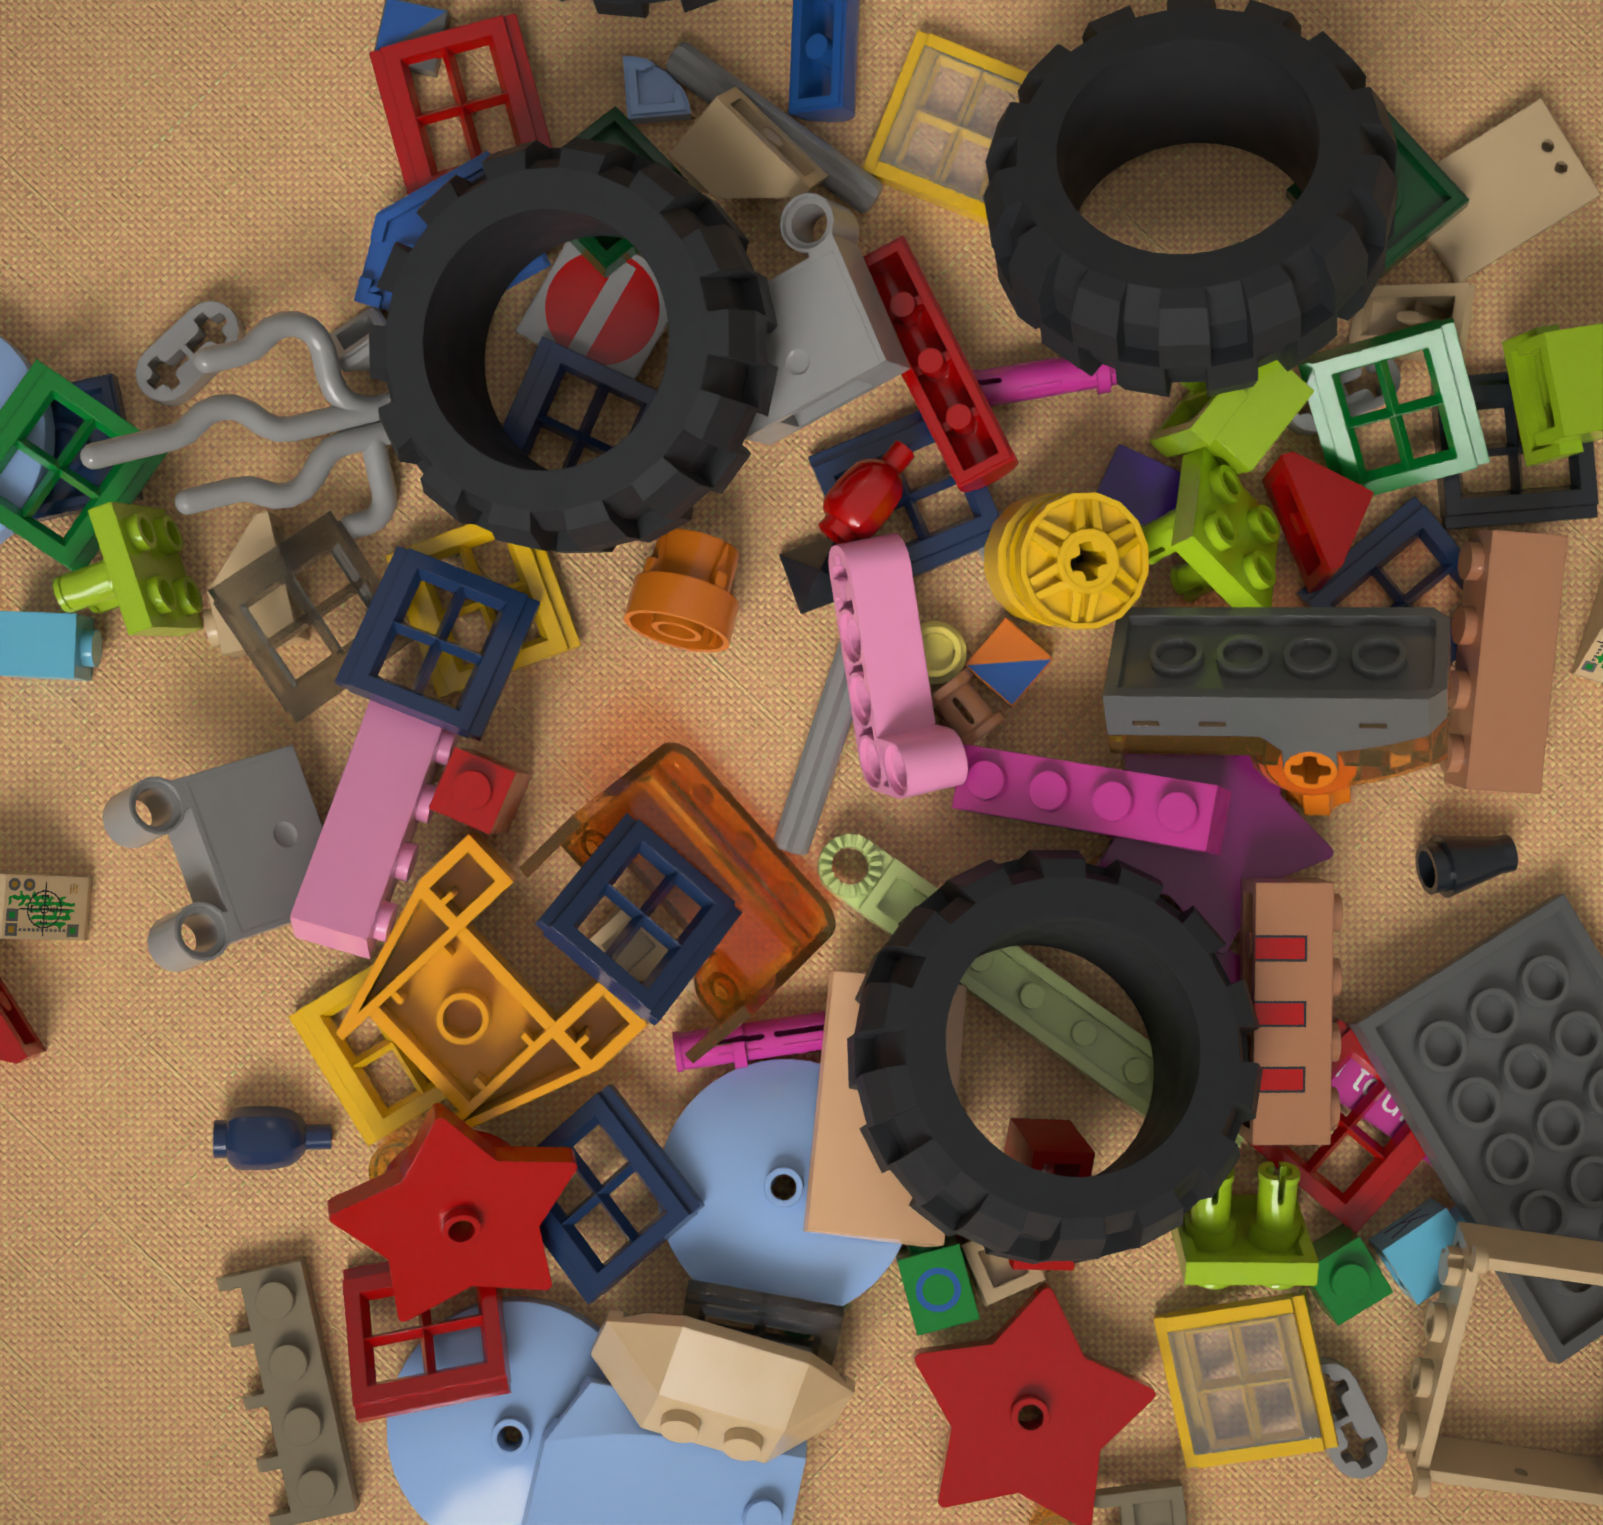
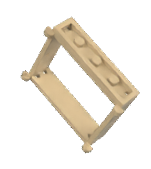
[1397,1221,1603,1506]

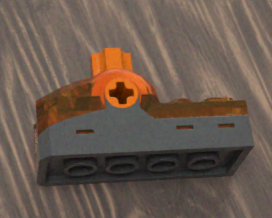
[1102,607,1451,816]

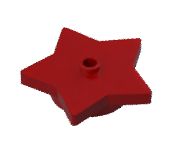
[327,1103,578,1322]
[913,1283,1156,1525]

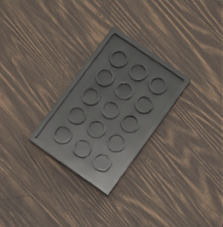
[1349,893,1603,1364]

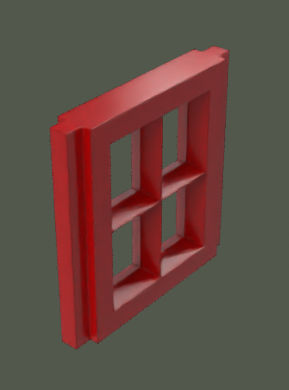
[369,13,553,195]
[1246,1018,1426,1234]
[342,1261,512,1423]

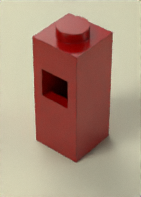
[429,747,533,834]

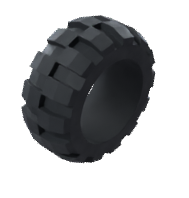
[983,0,1398,397]
[369,137,778,553]
[847,850,1263,1264]

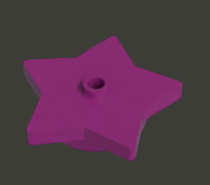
[1095,735,1334,954]

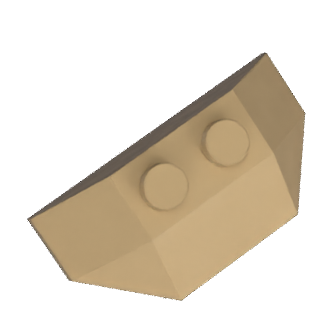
[591,1310,856,1463]

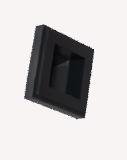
[779,537,837,614]

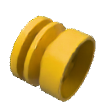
[984,492,1149,630]

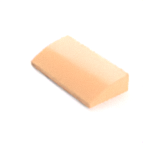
[803,971,967,1247]

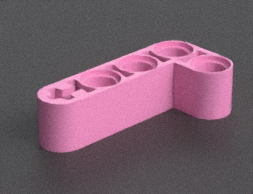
[828,533,968,799]

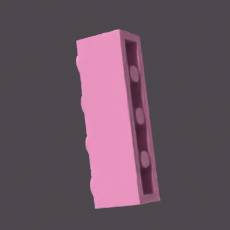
[290,700,459,959]

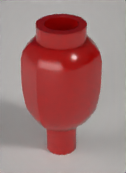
[818,440,915,544]

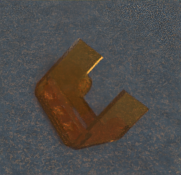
[519,742,836,1063]

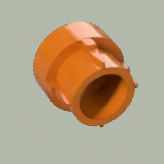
[623,529,740,652]

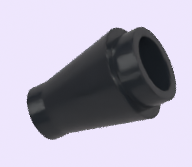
[1415,834,1518,898]

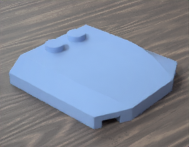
[522,1376,807,1525]

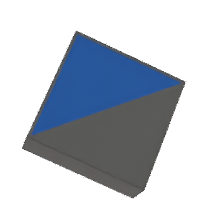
[374,0,451,78]

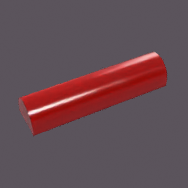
[863,235,1019,493]

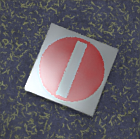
[516,242,668,379]

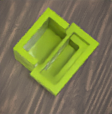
[1502,323,1603,467]
[1148,360,1315,475]

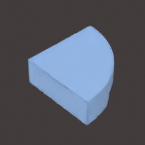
[623,56,692,124]

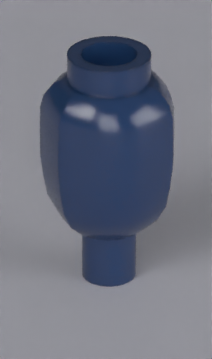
[213,1106,332,1170]

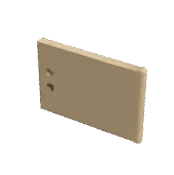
[1429,98,1601,283]

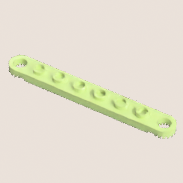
[817,834,1244,1148]

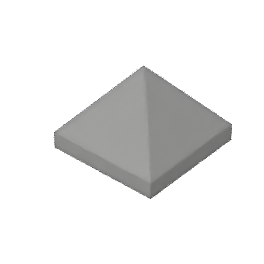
[330,306,387,372]

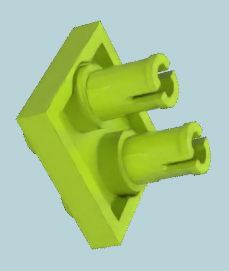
[1140,447,1280,607]
[53,501,204,637]
[1171,1161,1319,1290]

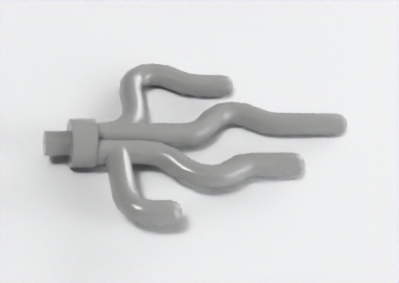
[80,311,397,539]

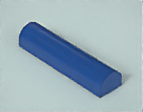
[788,0,860,122]

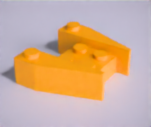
[336,829,648,1128]

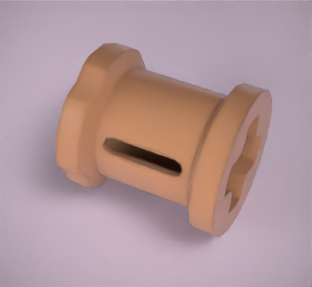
[931,668,1006,745]

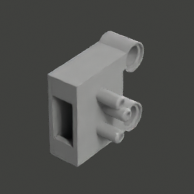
[745,193,911,445]
[102,745,323,972]

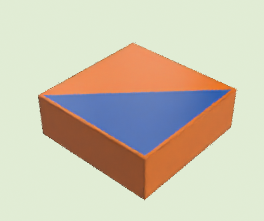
[964,618,1053,708]

